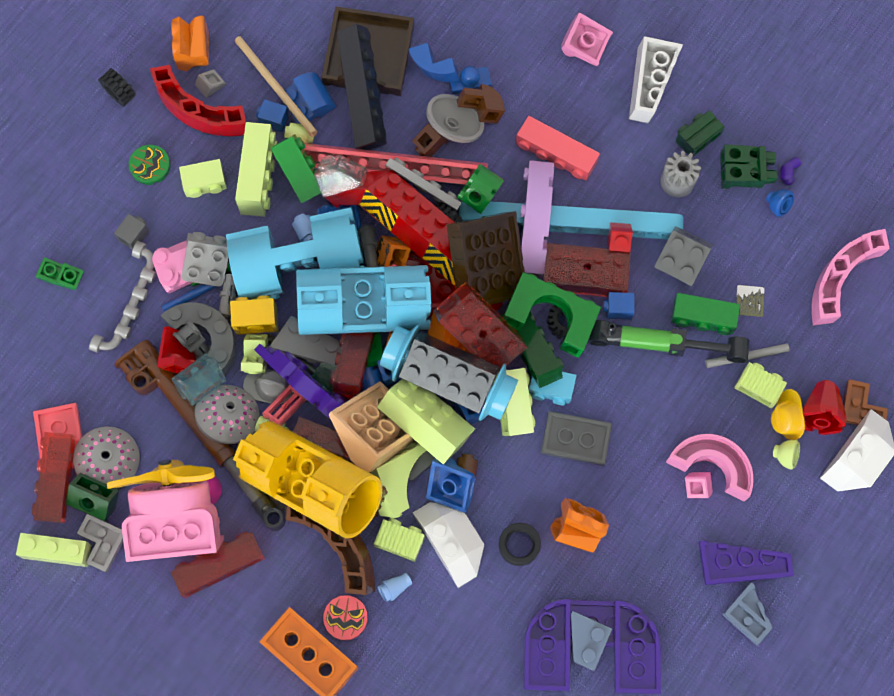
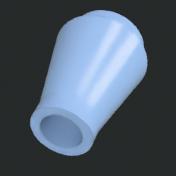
[378,573,412,602]

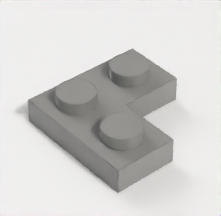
[77,514,123,573]

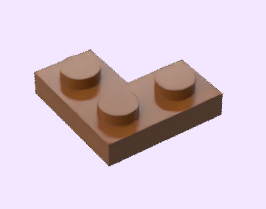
[843,379,888,425]

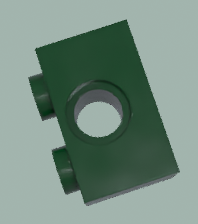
[66,473,119,521]

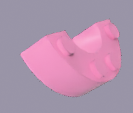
[666,434,753,502]

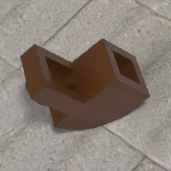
[457,84,505,124]

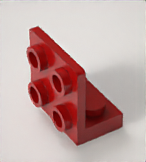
[157,326,208,379]

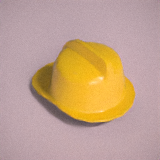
[771,389,805,440]

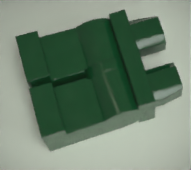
[720,144,777,189]

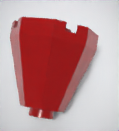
[803,380,847,435]

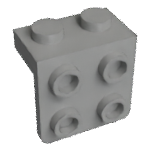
[181,232,229,287]

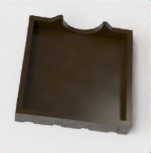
[321,6,414,96]
[447,211,525,311]

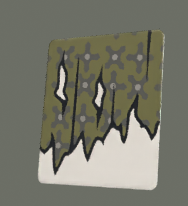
[737,285,764,317]

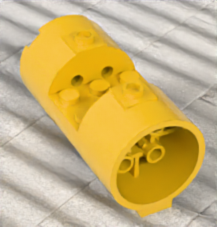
[233,421,382,538]

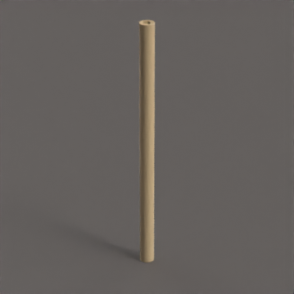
[235,36,317,137]

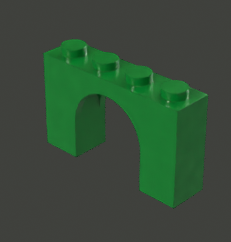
[501,272,601,358]

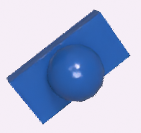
[450,66,492,94]

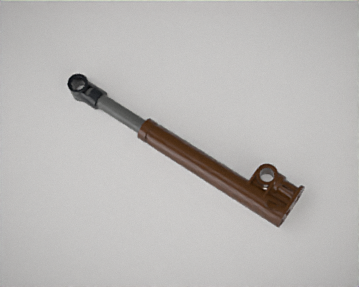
[114,340,285,531]

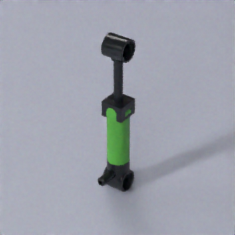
[588,320,750,363]

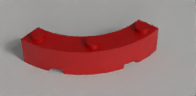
[150,65,246,136]

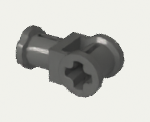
[173,320,211,361]

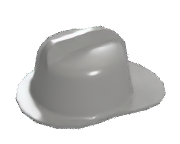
[243,369,294,404]

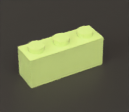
[495,368,535,436]
[16,533,92,567]

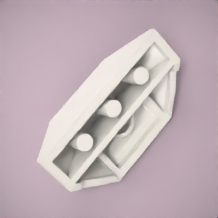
[820,409,894,491]
[413,501,484,588]

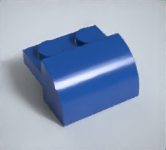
[284,72,337,124]

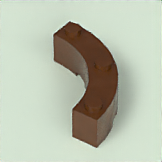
[286,506,375,595]

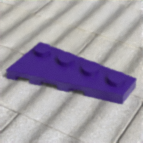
[698,540,794,585]

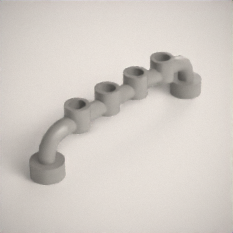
[89,241,157,353]

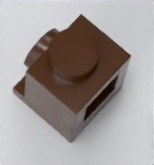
[412,123,449,157]

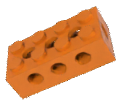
[259,607,359,696]

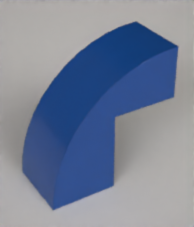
[409,43,460,82]

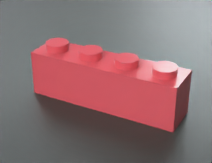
[516,116,600,181]

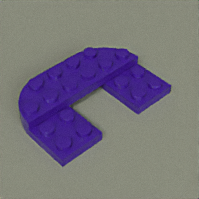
[524,599,661,694]

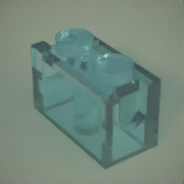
[172,354,226,405]

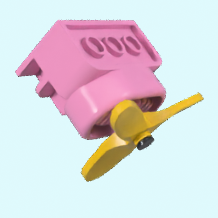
[107,459,224,562]

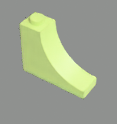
[371,441,427,519]

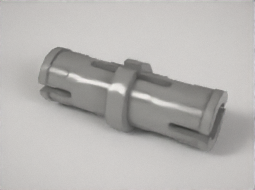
[219,274,236,318]

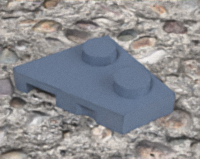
[722,583,772,646]
[570,611,612,671]

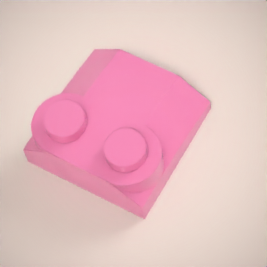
[561,13,613,66]
[152,241,193,293]

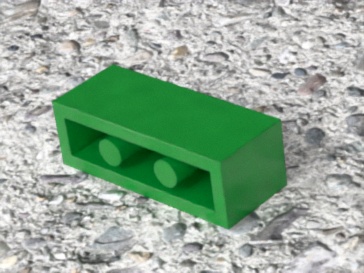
[270,134,326,203]
[670,293,740,335]

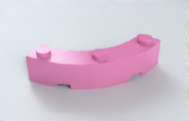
[812,229,890,325]

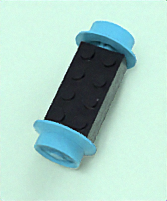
[380,325,519,421]

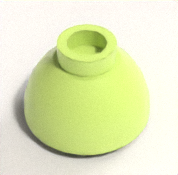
[773,440,800,470]

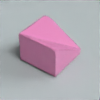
[685,472,713,498]

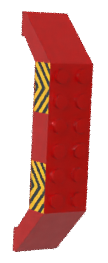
[322,170,503,326]

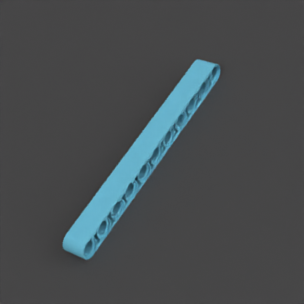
[458,201,684,239]

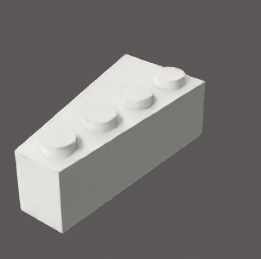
[629,36,683,123]

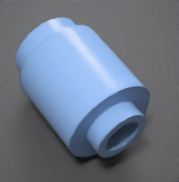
[292,214,313,242]

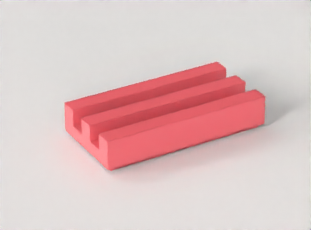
[262,385,306,426]

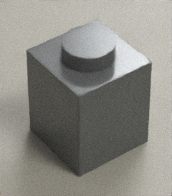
[114,214,149,250]

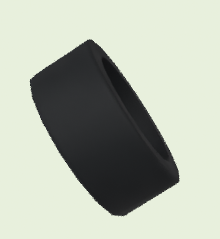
[499,522,541,566]

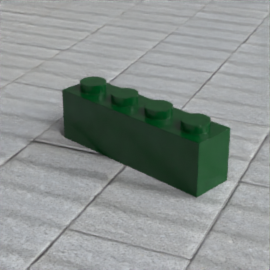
[501,311,564,388]

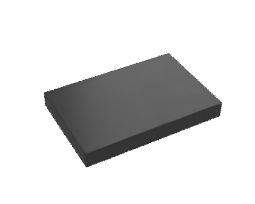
[541,411,612,466]

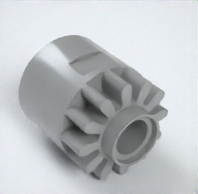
[660,151,701,198]

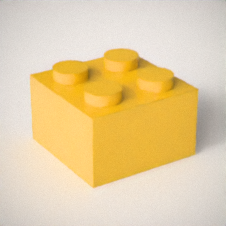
[230,296,279,335]

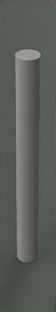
[705,343,789,368]

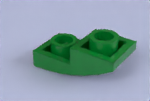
[36,257,84,290]

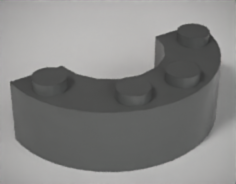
[160,302,237,378]

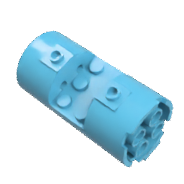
[226,208,364,300]
[296,265,431,335]

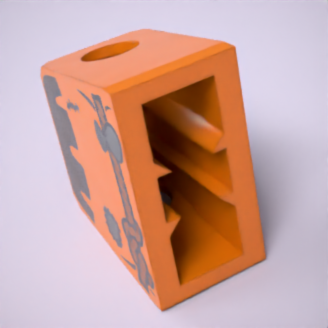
[376,235,410,267]

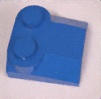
[426,458,476,513]

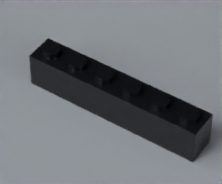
[337,24,387,150]

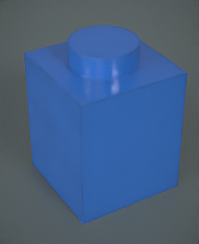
[256,99,289,132]
[603,292,634,320]

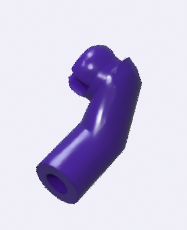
[780,157,801,185]

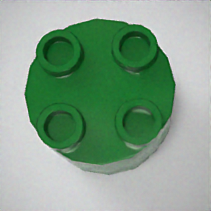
[457,164,504,214]

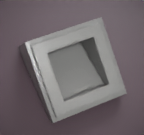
[195,69,226,98]

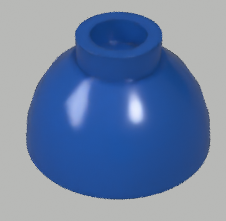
[766,189,794,217]

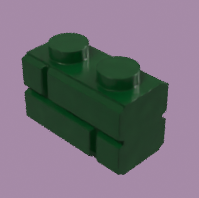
[676,110,725,156]

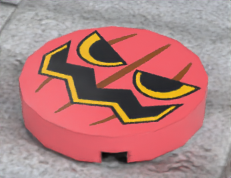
[323,595,368,641]

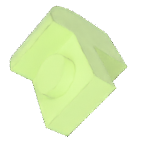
[241,334,268,374]

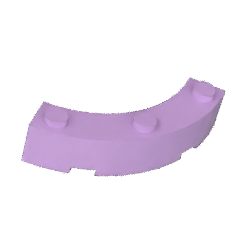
[520,161,554,274]

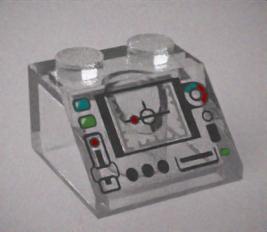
[314,155,368,198]

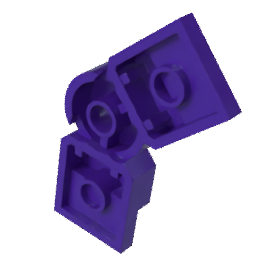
[254,344,346,420]

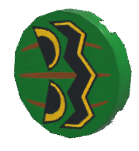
[129,145,171,185]

